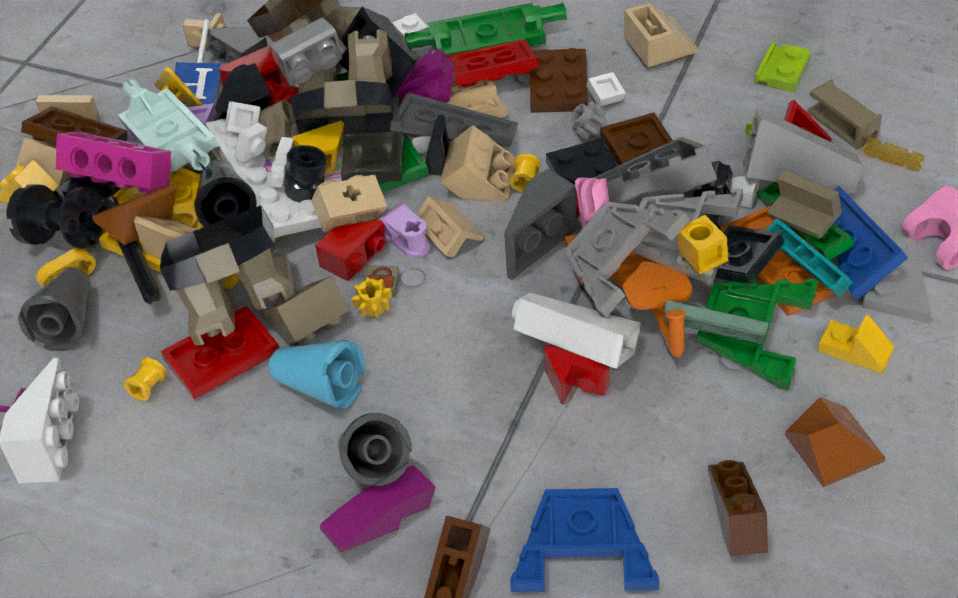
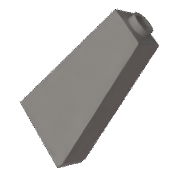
[742,109,865,194]

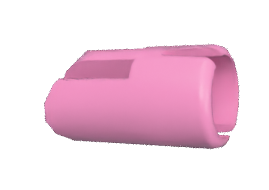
[575,177,610,229]

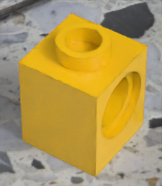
[677,215,728,274]

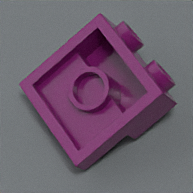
[397,49,454,108]

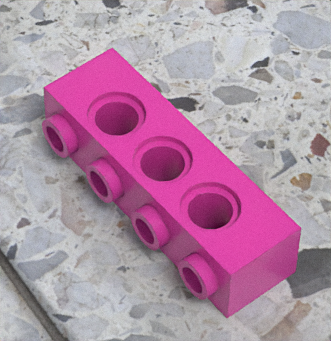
[56,132,171,193]

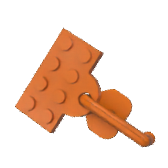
[565,234,692,358]

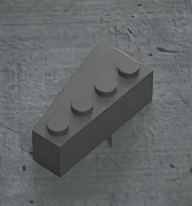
[576,137,717,207]

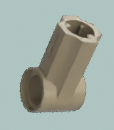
[258,100,295,157]

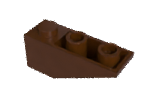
[708,460,768,556]

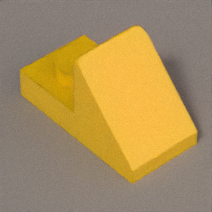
[818,314,895,374]

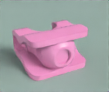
[902,186,958,270]

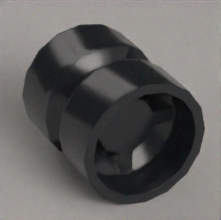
[285,145,326,203]

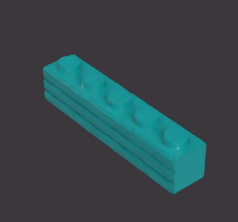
[765,218,853,298]

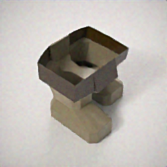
[247,0,361,54]

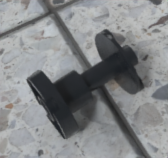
[6,184,109,249]

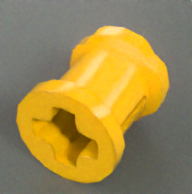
[510,153,540,193]
[123,357,167,401]

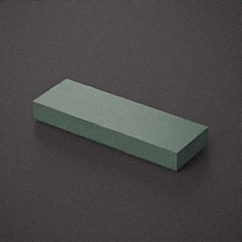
[663,300,768,344]

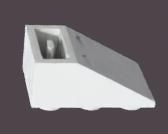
[0,357,79,484]

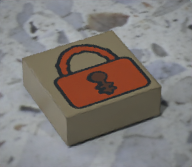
[364,265,399,297]

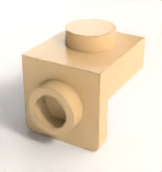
[182,13,228,49]

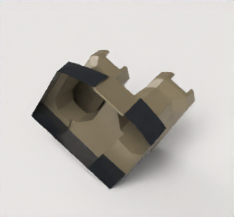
[290,30,394,137]
[160,205,295,345]

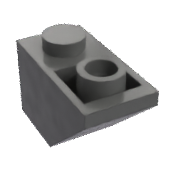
[208,27,268,63]

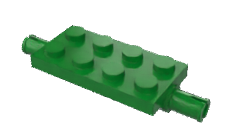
[404,3,567,56]

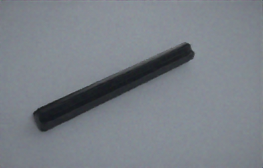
[102,196,161,304]

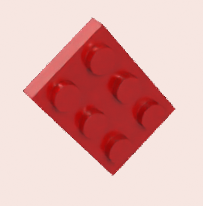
[448,39,539,87]
[161,306,279,400]

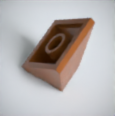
[785,397,885,487]

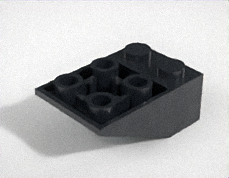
[339,6,417,97]

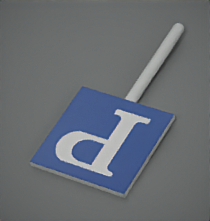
[174,19,222,105]

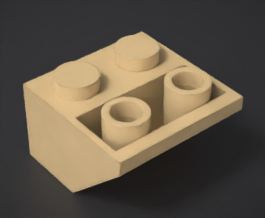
[624,2,698,68]
[440,125,515,202]

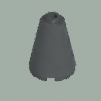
[18,267,90,351]
[337,413,412,486]

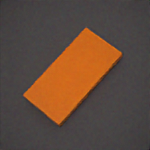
[720,206,835,316]

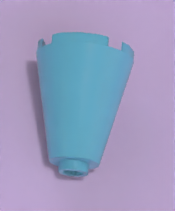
[268,340,365,408]

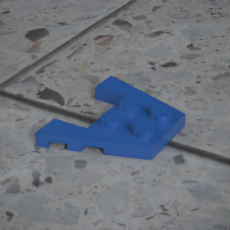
[510,488,659,592]

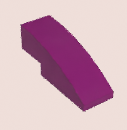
[320,465,435,552]

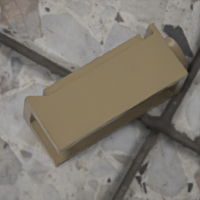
[807,79,882,150]

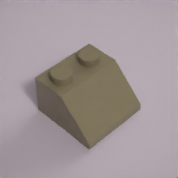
[260,276,350,345]

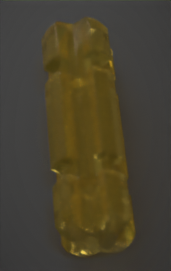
[864,138,924,171]

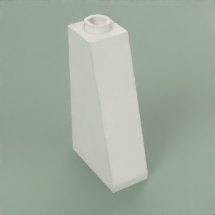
[512,293,641,369]

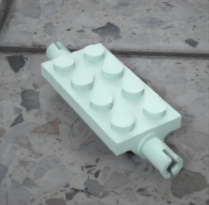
[118,79,219,173]

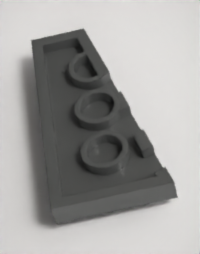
[390,93,518,147]

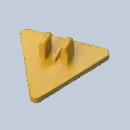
[154,67,204,106]

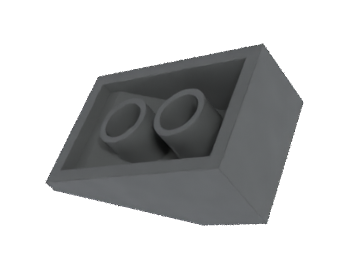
[504,169,576,280]

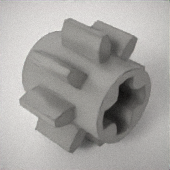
[571,101,607,140]

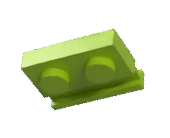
[754,41,811,93]

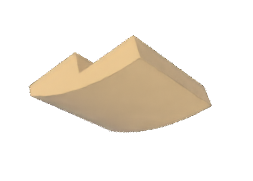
[446,79,508,118]

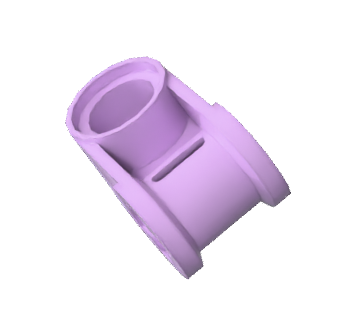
[376,203,431,258]

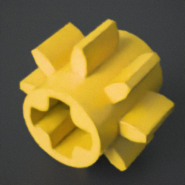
[352,277,393,318]

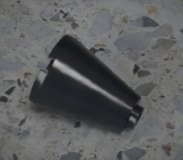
[194,160,257,227]

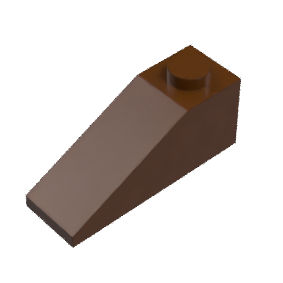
[424,515,491,598]

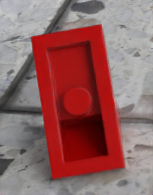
[544,345,610,404]

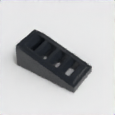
[425,115,450,175]

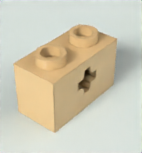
[311,175,387,233]

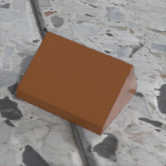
[92,184,176,245]

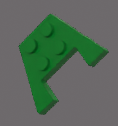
[697,278,819,390]

